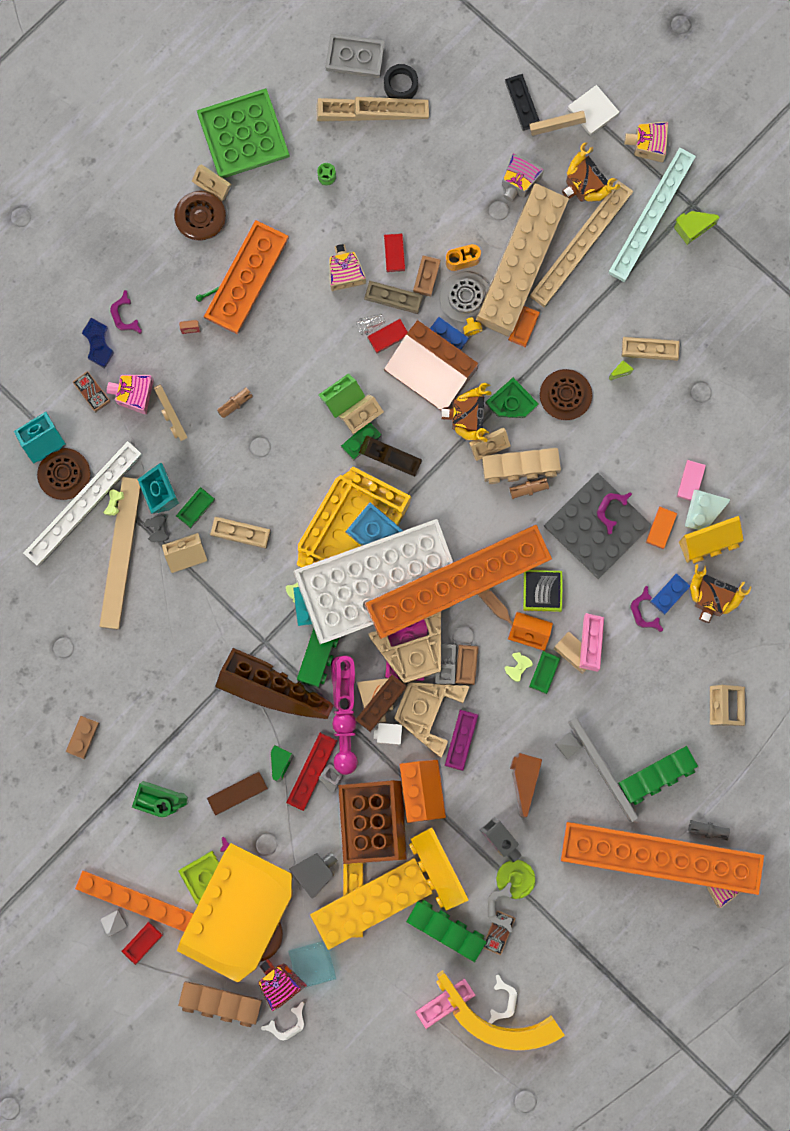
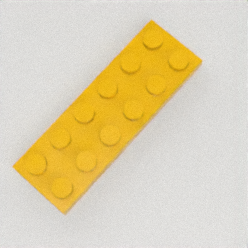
[310,858,433,950]

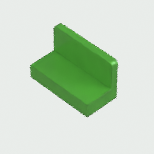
[318,373,365,418]

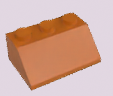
[399,760,446,823]

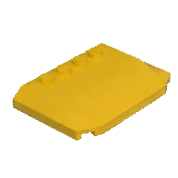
[297,467,412,568]
[177,843,293,983]

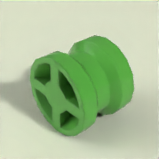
[317,163,336,186]

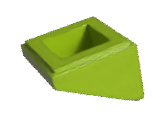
[609,360,634,380]

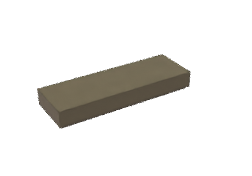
[364,281,423,314]

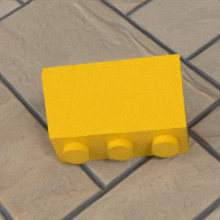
[679,516,744,564]

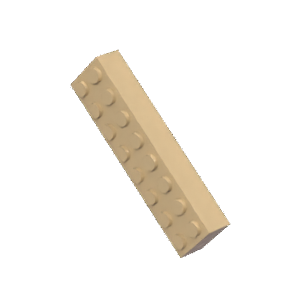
[475,183,569,337]

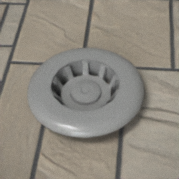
[440,272,489,322]

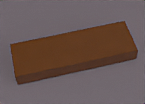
[355,675,407,733]
[207,772,268,816]

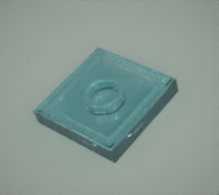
[288,941,337,989]

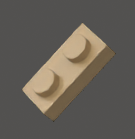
[192,164,231,201]
[469,428,511,461]

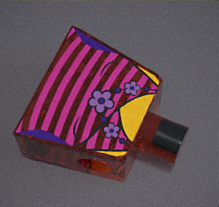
[258,959,307,1011]

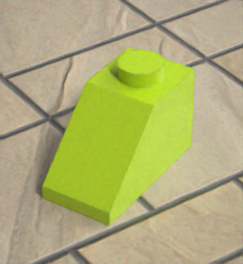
[674,211,720,245]

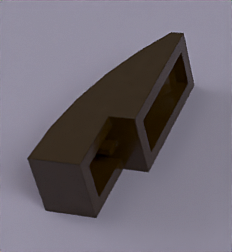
[359,436,422,477]

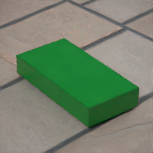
[176,487,215,529]
[529,651,561,694]

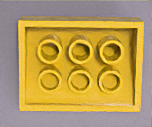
[409,828,469,910]

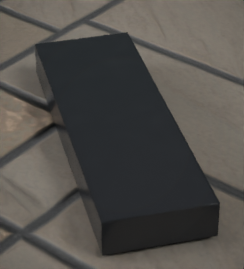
[505,74,540,131]

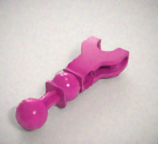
[331,656,358,775]

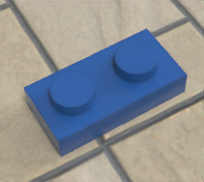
[430,317,469,350]
[650,573,690,615]

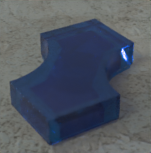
[82,318,114,369]

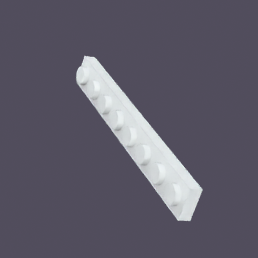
[23,441,142,567]

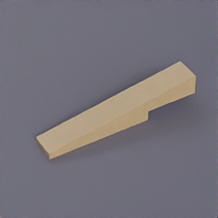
[316,97,429,121]

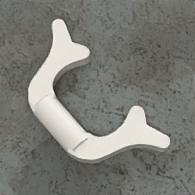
[488,975,517,1024]
[261,1002,305,1041]

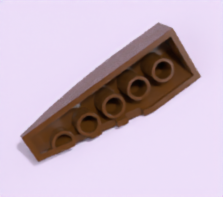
[215,648,334,719]

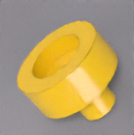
[463,317,483,336]

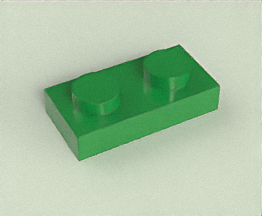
[341,422,382,461]

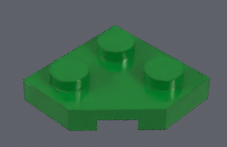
[485,377,539,418]

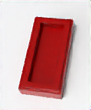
[384,233,405,272]
[367,319,408,354]
[121,922,163,965]

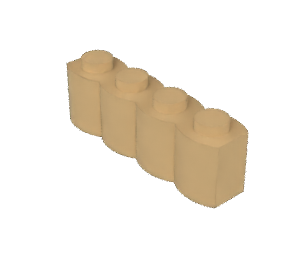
[482,448,561,484]

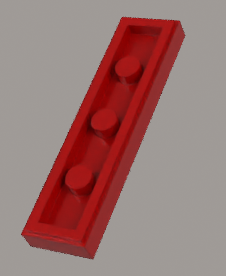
[286,732,337,811]

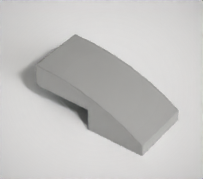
[435,643,456,684]

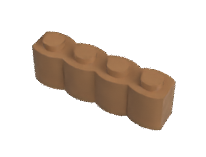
[178,981,262,1027]

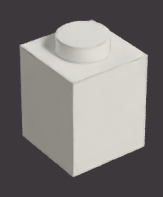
[374,723,402,746]

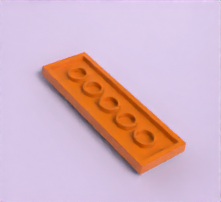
[204,220,289,335]

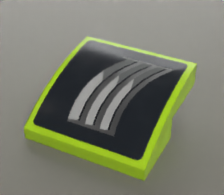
[523,570,562,612]

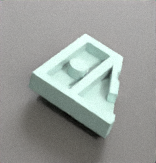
[685,490,730,530]

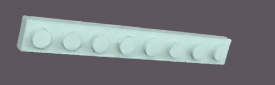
[608,148,696,282]

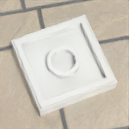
[567,85,620,136]

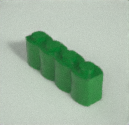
[618,746,698,805]
[406,900,486,963]

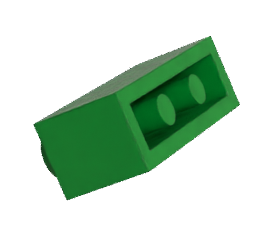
[297,628,340,688]

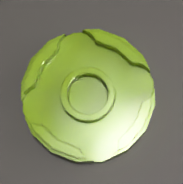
[496,860,535,899]

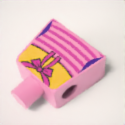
[107,375,154,414]

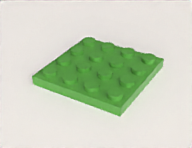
[196,88,290,178]

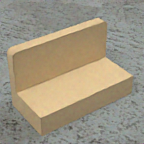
[339,395,384,434]
[162,533,207,573]
[553,632,587,674]

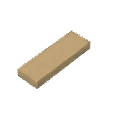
[530,111,586,136]
[621,337,679,361]
[210,517,271,549]

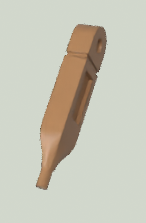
[477,589,513,626]

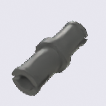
[688,820,730,840]

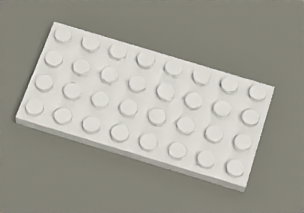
[293,519,453,644]

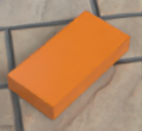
[508,306,540,347]
[645,506,677,549]

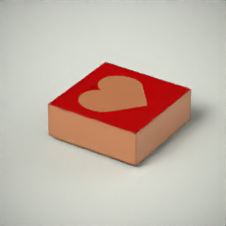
[179,320,200,334]

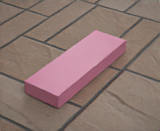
[579,613,604,672]
[415,978,476,1029]

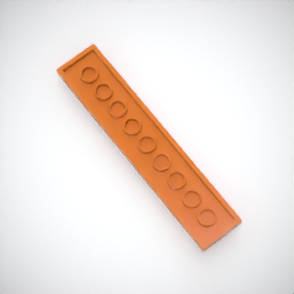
[364,525,552,639]
[561,822,764,895]

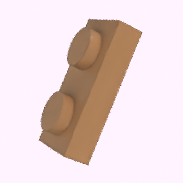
[413,255,441,297]
[66,716,99,759]

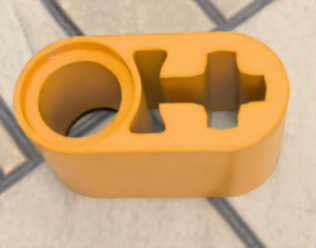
[446,244,481,271]

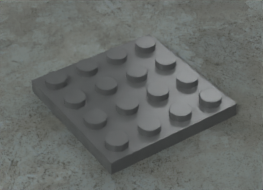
[544,472,652,579]

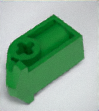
[132,781,188,817]

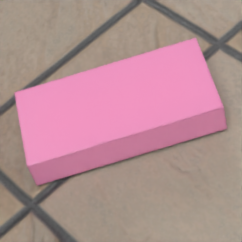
[677,460,706,501]

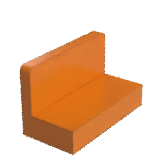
[508,612,553,651]

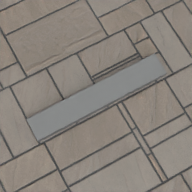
[568,717,638,822]

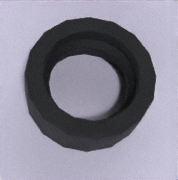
[384,64,418,99]

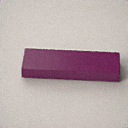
[444,710,478,771]

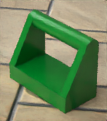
[271,745,294,782]

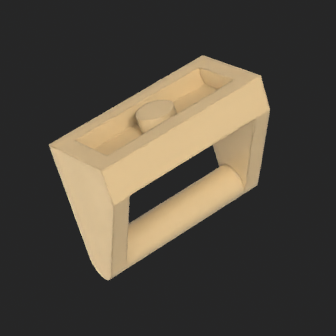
[710,685,745,726]

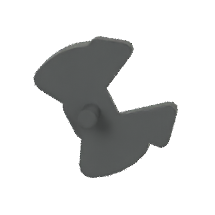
[144,516,169,543]

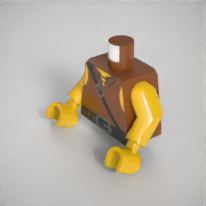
[562,142,621,202]
[441,383,492,442]
[690,564,752,623]

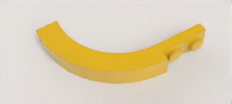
[436,970,565,1050]

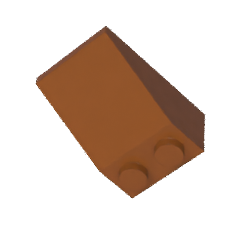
[510,753,542,818]

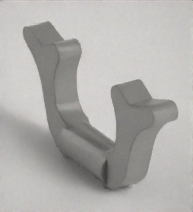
[488,883,513,933]

